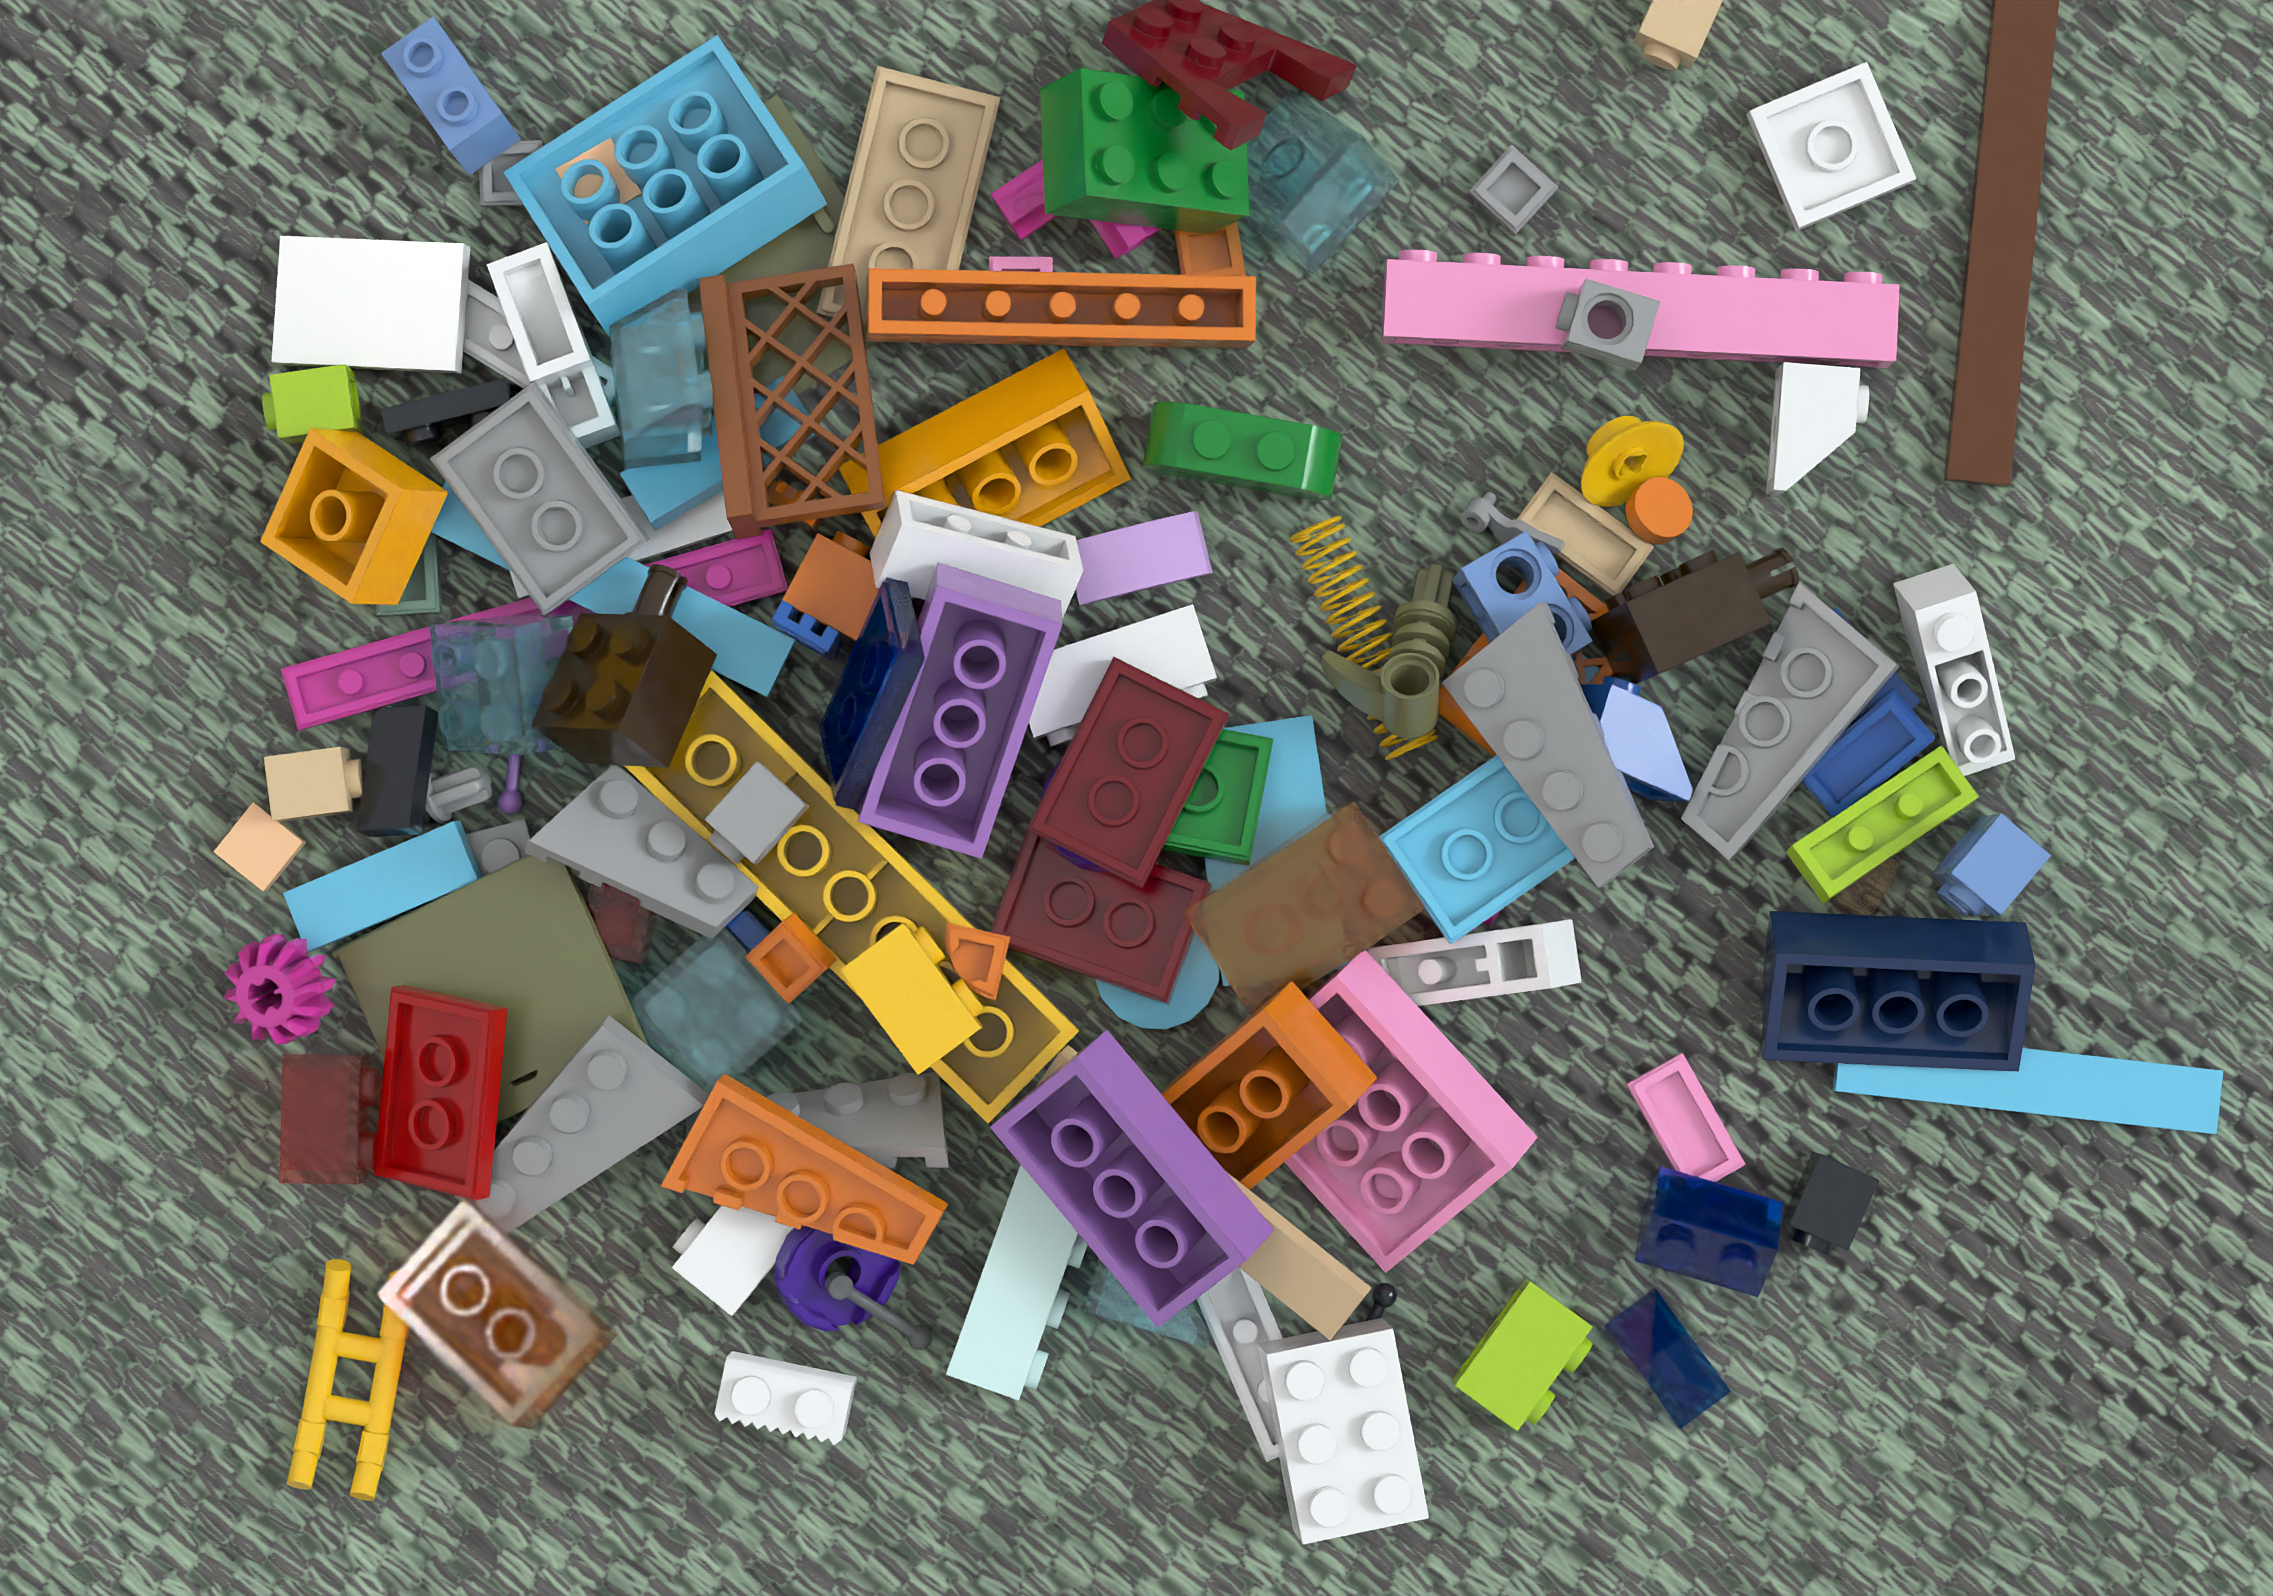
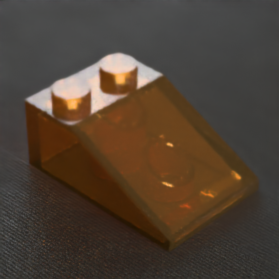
[1182,801,1425,1014]
[376,1199,618,1429]

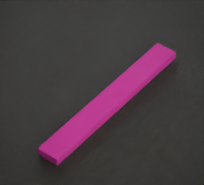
[281,529,789,731]

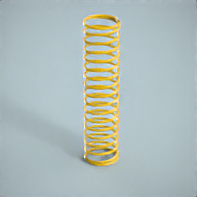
[1289,516,1438,760]

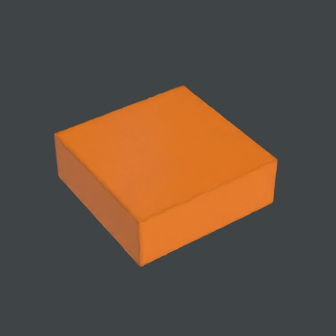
[1174,222,1246,276]
[745,912,837,1004]

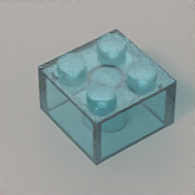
[629,926,809,1094]

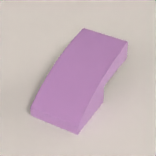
[1076,511,1213,605]

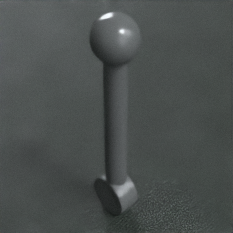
[825,1271,932,1350]

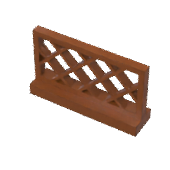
[699,263,886,539]

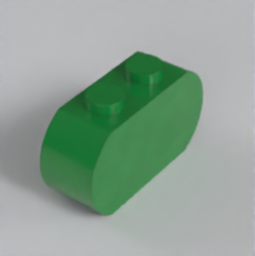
[1143,401,1343,500]

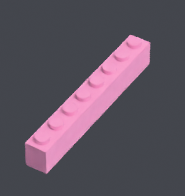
[1381,250,1900,368]

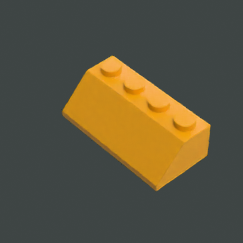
[839,348,1131,539]

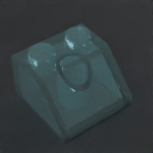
[1245,90,1399,274]

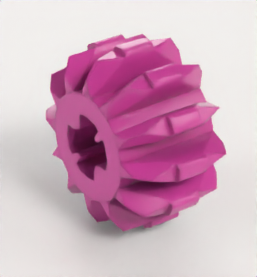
[222,934,337,1045]

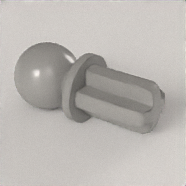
[422,765,492,829]

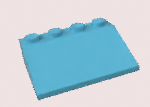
[503,35,827,342]

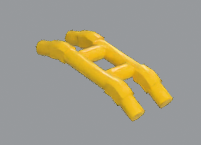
[286,1259,414,1501]

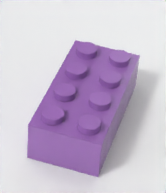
[858,562,1063,859]
[990,1030,1274,1328]

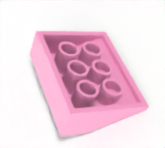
[1284,948,1538,1273]

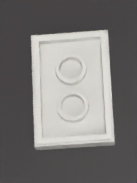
[271,236,470,374]

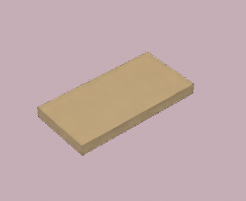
[817,66,1001,345]

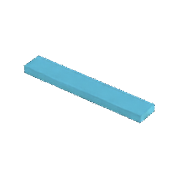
[431,481,797,698]
[1832,1048,2223,1134]

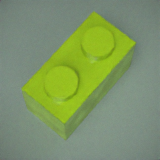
[1451,1277,1593,1432]

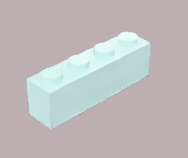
[946,1164,1088,1401]

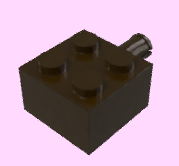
[1591,548,1799,685]
[531,564,717,768]

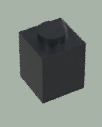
[1782,1151,1879,1255]

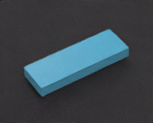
[620,376,815,531]
[283,820,483,952]

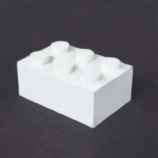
[1257,1318,1429,1544]

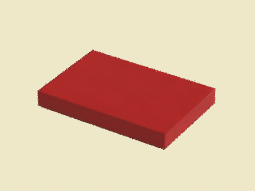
[374,985,508,1200]

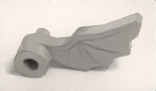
[1460,492,1565,555]

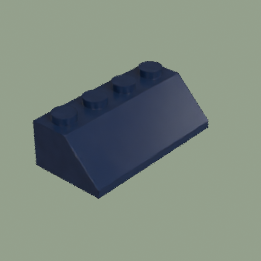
[1762,911,2035,1072]

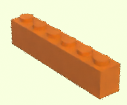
[866,268,1256,349]

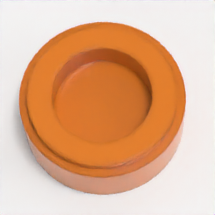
[1625,477,1693,544]

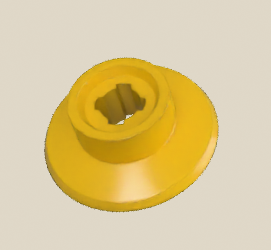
[1581,416,1684,507]

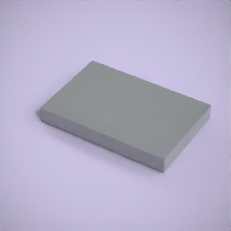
[430,383,650,616]

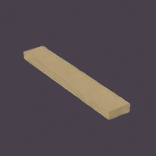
[1036,1045,1371,1340]

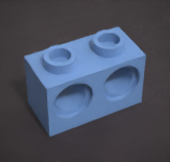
[381,16,521,176]
[1452,531,1593,658]
[1931,813,2051,917]

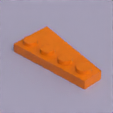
[660,1073,948,1265]

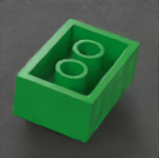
[1040,68,1250,234]

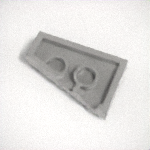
[525,765,759,939]

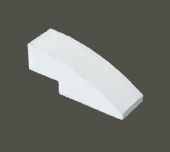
[487,242,622,449]

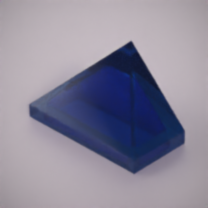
[1603,1288,1731,1429]

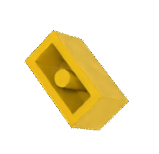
[840,923,985,1075]

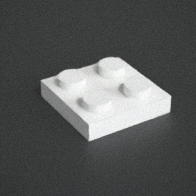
[1747,62,1916,231]

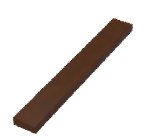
[1943,0,2059,487]

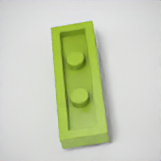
[1786,745,1979,904]

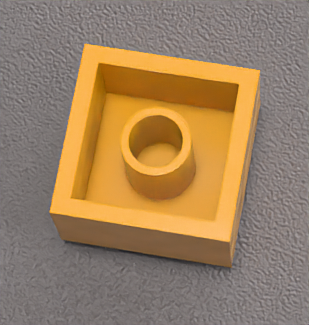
[260,428,448,605]

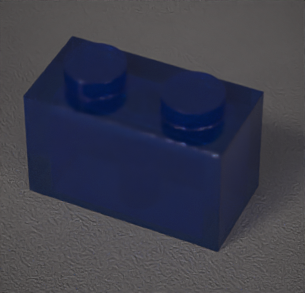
[1635,1166,1783,1298]

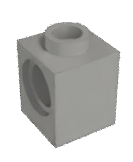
[1555,279,1660,371]
[704,761,810,864]

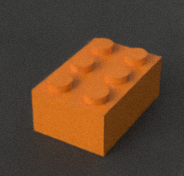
[1160,981,1377,1190]

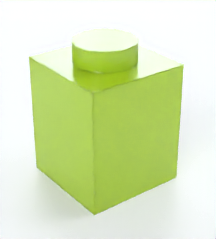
[262,364,364,445]

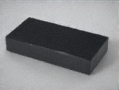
[356,705,439,837]

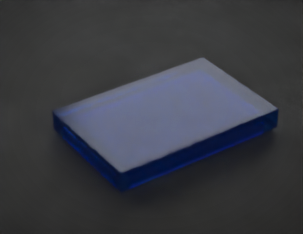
[819,577,925,810]

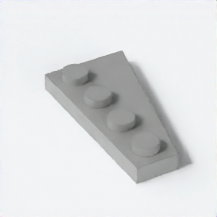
[1681,582,1900,861]
[1442,602,1654,888]
[454,1015,710,1236]
[686,1072,949,1168]

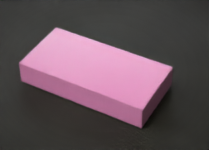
[1626,1053,1746,1196]

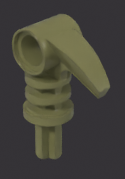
[1322,563,1458,738]

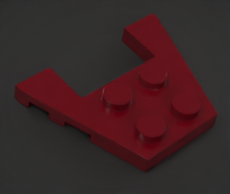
[1101,0,1357,150]

